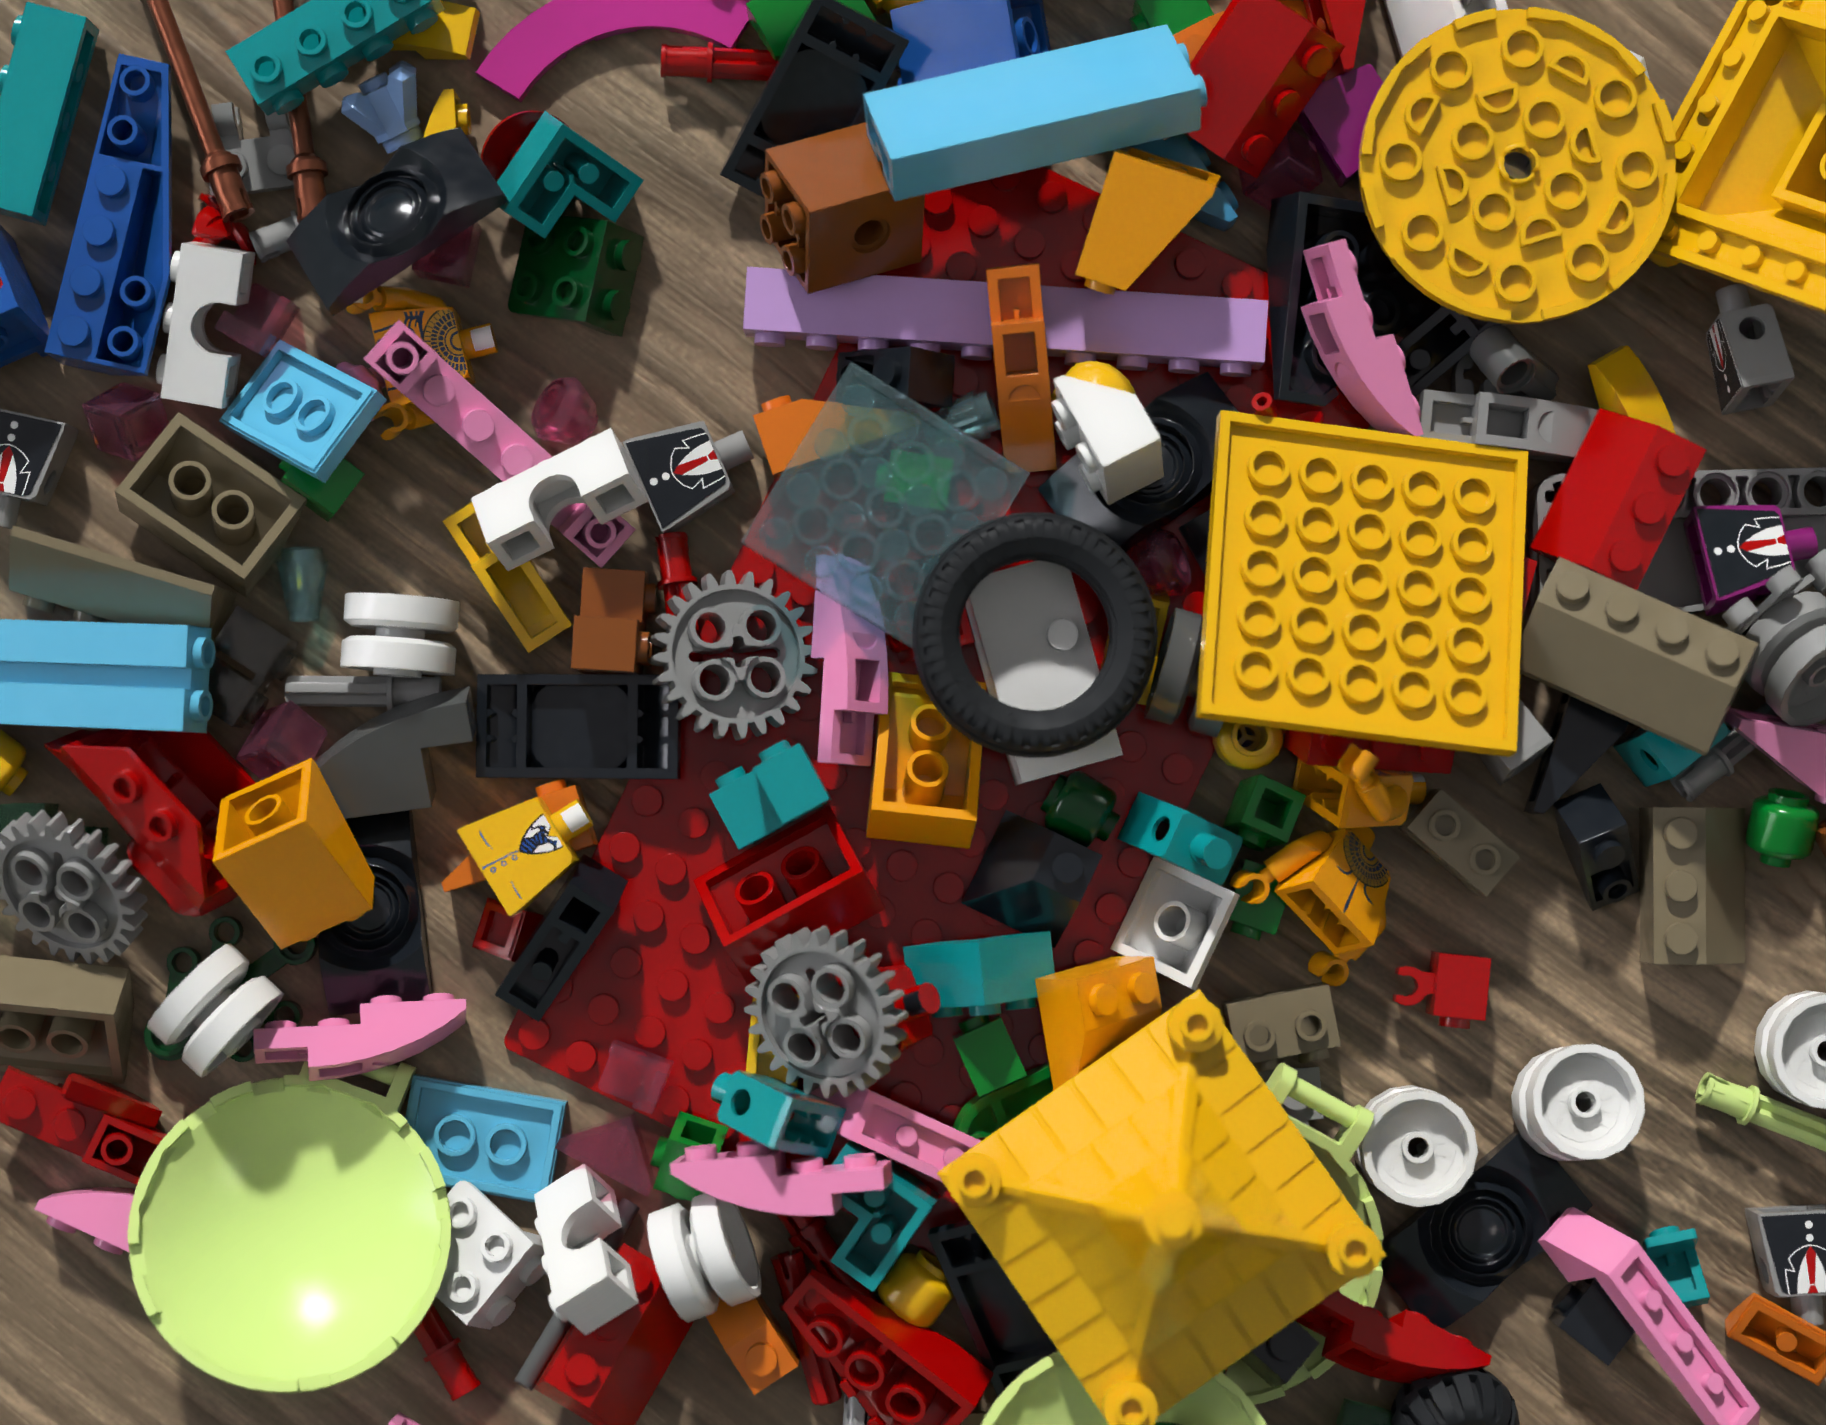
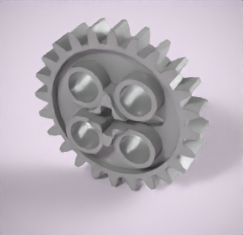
[648,570,818,741]
[0,810,148,964]
[744,926,908,1098]

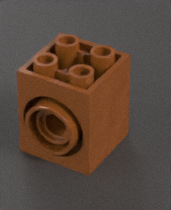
[760,122,925,294]

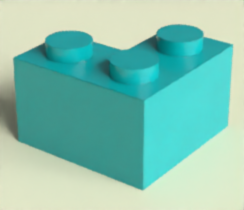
[497,111,644,238]
[709,739,832,850]
[903,931,1055,1018]
[830,1140,941,1292]

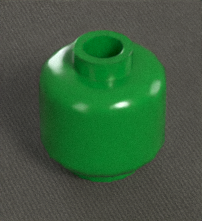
[1745,788,1820,868]

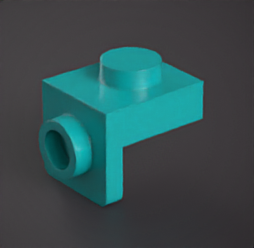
[1642,1226,1710,1308]

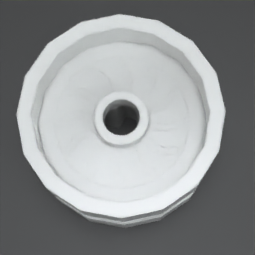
[340,593,460,678]
[147,943,284,1078]
[1754,990,1826,1109]
[1511,1044,1645,1161]
[1354,1085,1478,1207]
[647,1193,762,1323]

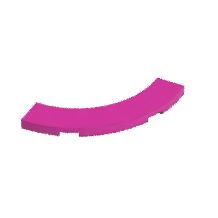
[475,0,750,103]

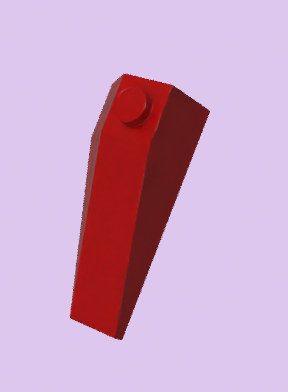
[782,1269,994,1425]

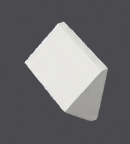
[1110,856,1240,990]

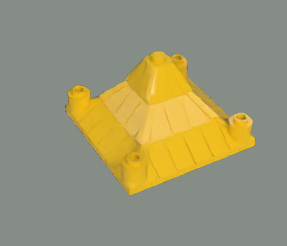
[1648,0,1826,314]
[937,989,1387,1425]

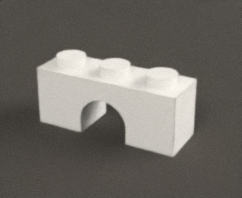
[156,241,255,409]
[471,428,648,571]
[534,1163,638,1335]

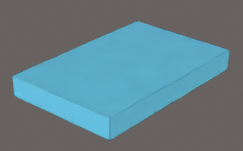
[219,340,387,483]
[405,1074,568,1203]

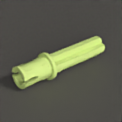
[1695,1072,1826,1152]

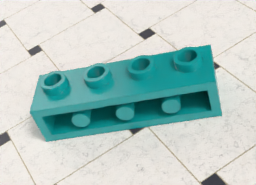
[225,0,445,116]
[0,2,99,226]

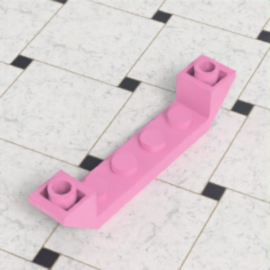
[364,319,636,568]
[811,1087,981,1182]
[1538,1207,1761,1425]

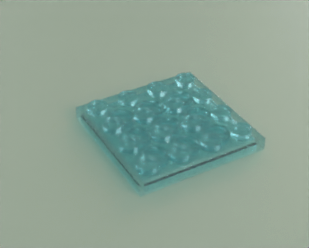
[740,362,1030,649]

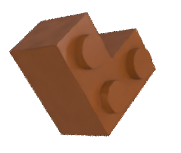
[571,567,658,674]

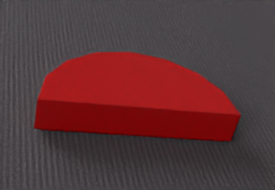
[61,1073,163,1128]

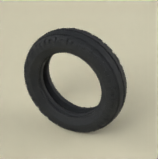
[912,512,1157,758]

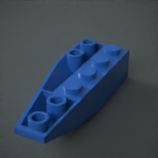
[44,53,172,376]

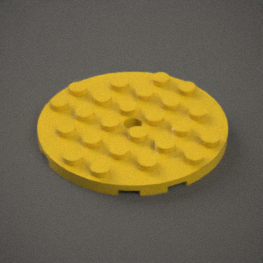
[1358,7,1678,324]

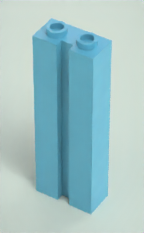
[863,24,1207,201]
[0,619,215,733]

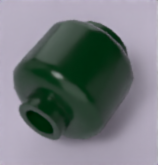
[1040,771,1121,847]

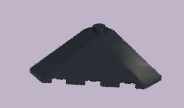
[1267,191,1441,407]

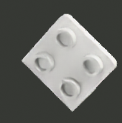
[436,1181,546,1330]

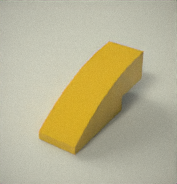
[443,501,572,653]

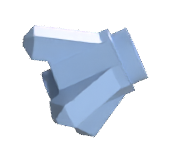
[341,60,424,154]

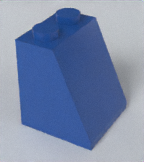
[890,0,1051,86]

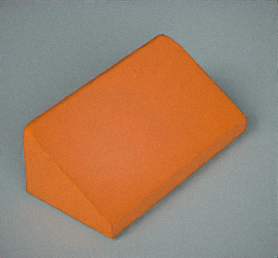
[1725,1292,1826,1386]

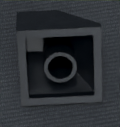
[961,810,1103,949]

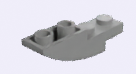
[1419,389,1597,463]

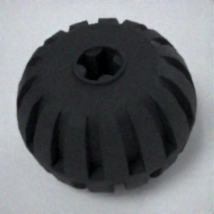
[1389,1369,1520,1425]

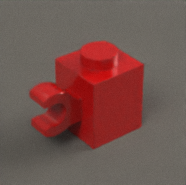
[1392,951,1492,1029]

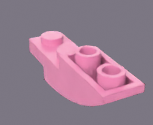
[1300,239,1424,436]
[811,554,888,766]
[253,993,466,1081]
[670,1140,893,1216]
[34,1187,136,1255]

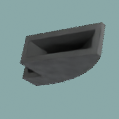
[315,686,477,819]

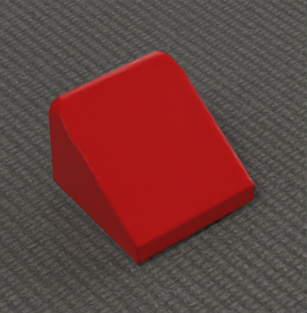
[472,898,543,962]

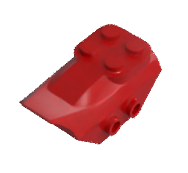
[44,729,256,917]

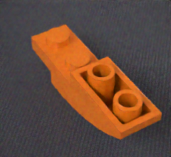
[986,263,1057,474]

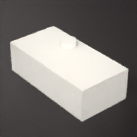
[965,560,1123,786]

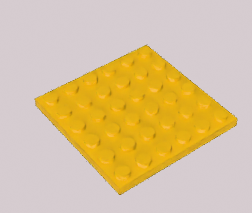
[1196,410,1528,757]

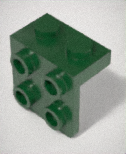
[508,216,644,337]

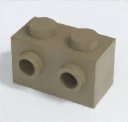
[1221,982,1341,1072]

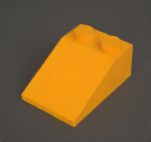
[866,672,986,849]
[1035,956,1162,1091]

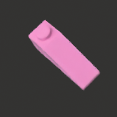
[1724,708,1826,804]

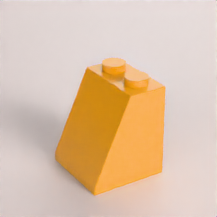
[1075,146,1221,295]
[213,758,375,949]

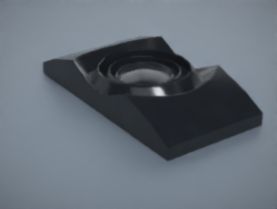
[720,0,909,198]
[286,127,509,316]
[1038,372,1238,552]
[476,674,681,779]
[318,810,433,1016]
[1381,1129,1593,1329]
[928,1219,1058,1397]

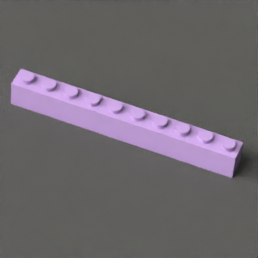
[743,267,1268,377]

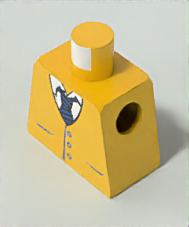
[457,797,594,916]

